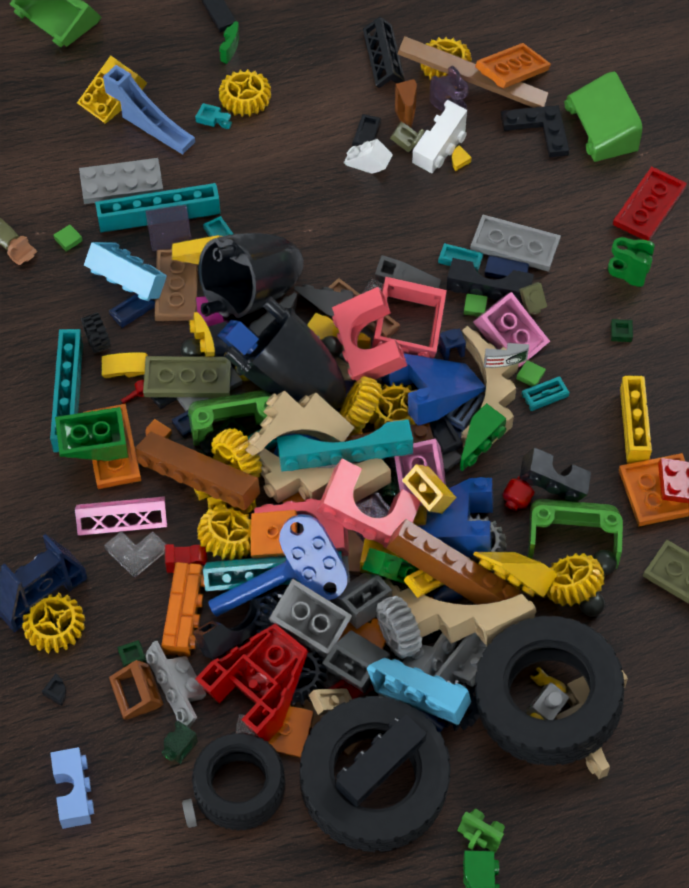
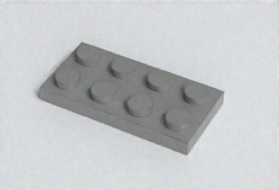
[79,158,163,204]
[470,215,561,272]

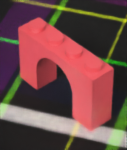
[332,287,407,381]
[316,459,421,548]
[254,499,349,556]

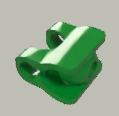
[608,237,655,287]

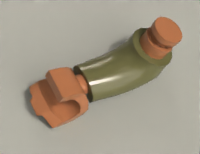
[0,218,38,265]

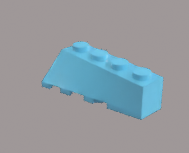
[84,242,167,301]
[367,657,471,725]

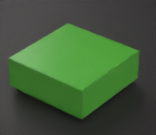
[54,225,83,251]
[464,294,487,317]
[516,360,546,387]

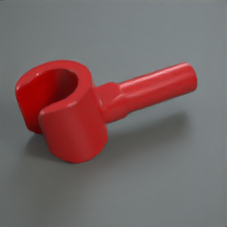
[121,380,144,404]

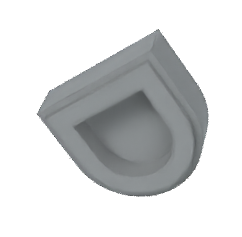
[182,799,197,828]

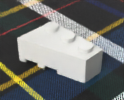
[412,100,467,173]

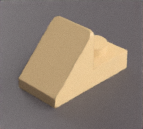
[309,689,352,718]

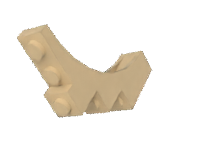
[461,326,518,447]
[257,448,391,503]

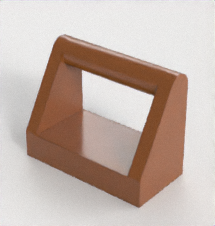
[395,79,417,129]
[109,660,164,720]

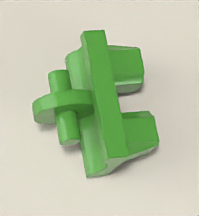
[457,809,505,853]

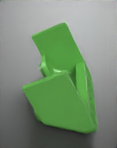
[528,499,623,568]

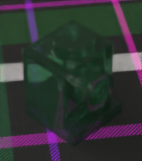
[161,720,198,764]

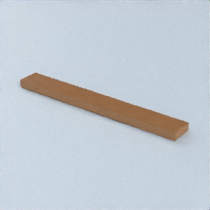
[398,36,548,108]

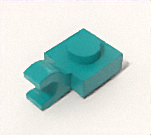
[195,103,232,129]

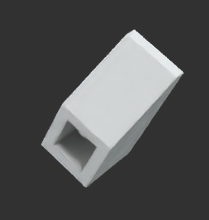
[344,139,393,174]

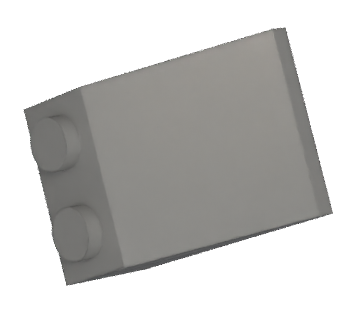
[269,579,352,659]

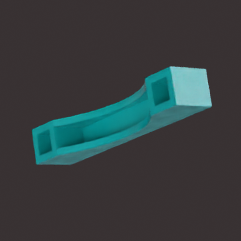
[277,419,413,472]

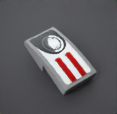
[484,343,529,368]

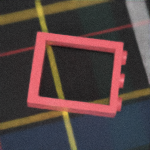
[371,277,447,358]

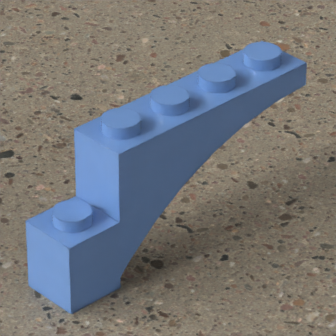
[103,65,195,155]

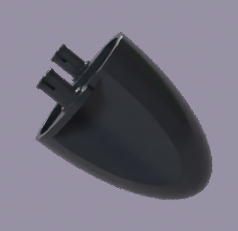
[199,233,304,318]
[223,296,346,411]

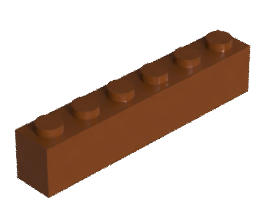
[135,431,260,510]
[386,519,521,605]

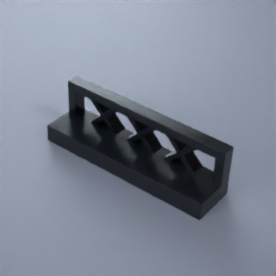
[363,17,405,88]

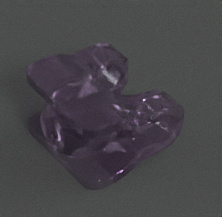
[430,66,469,111]

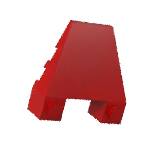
[195,624,308,742]

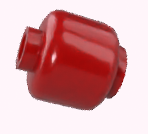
[502,476,535,511]

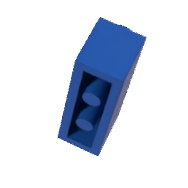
[217,320,259,355]

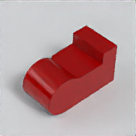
[165,544,208,573]

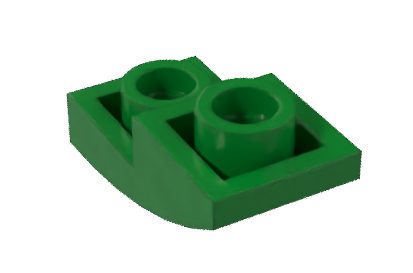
[219,21,239,64]

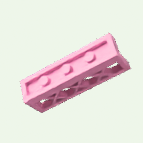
[75,496,167,535]

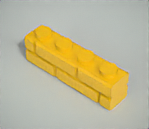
[620,376,652,463]

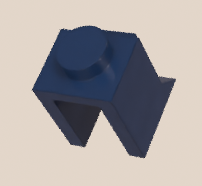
[438,328,466,361]

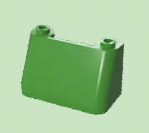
[10,0,102,48]
[564,71,642,162]
[188,391,272,446]

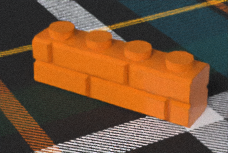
[161,562,205,657]

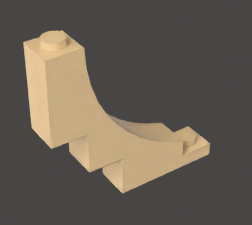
[384,578,536,646]

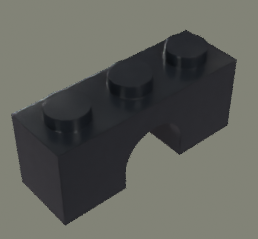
[519,447,591,502]

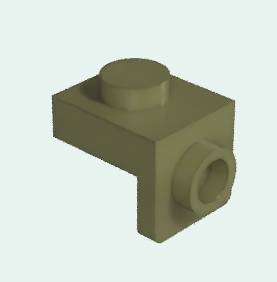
[390,121,425,152]
[519,282,547,315]

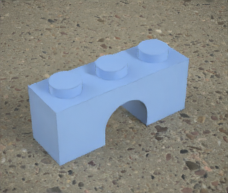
[51,747,95,829]

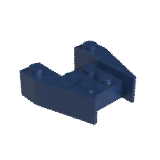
[0,534,87,632]

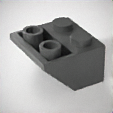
[329,573,393,629]
[322,630,390,694]

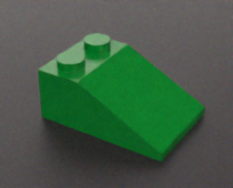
[55,407,129,461]

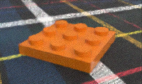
[619,453,689,527]

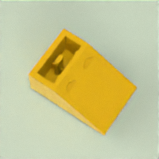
[77,55,147,124]
[473,552,557,598]

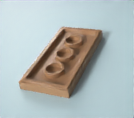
[155,249,198,321]

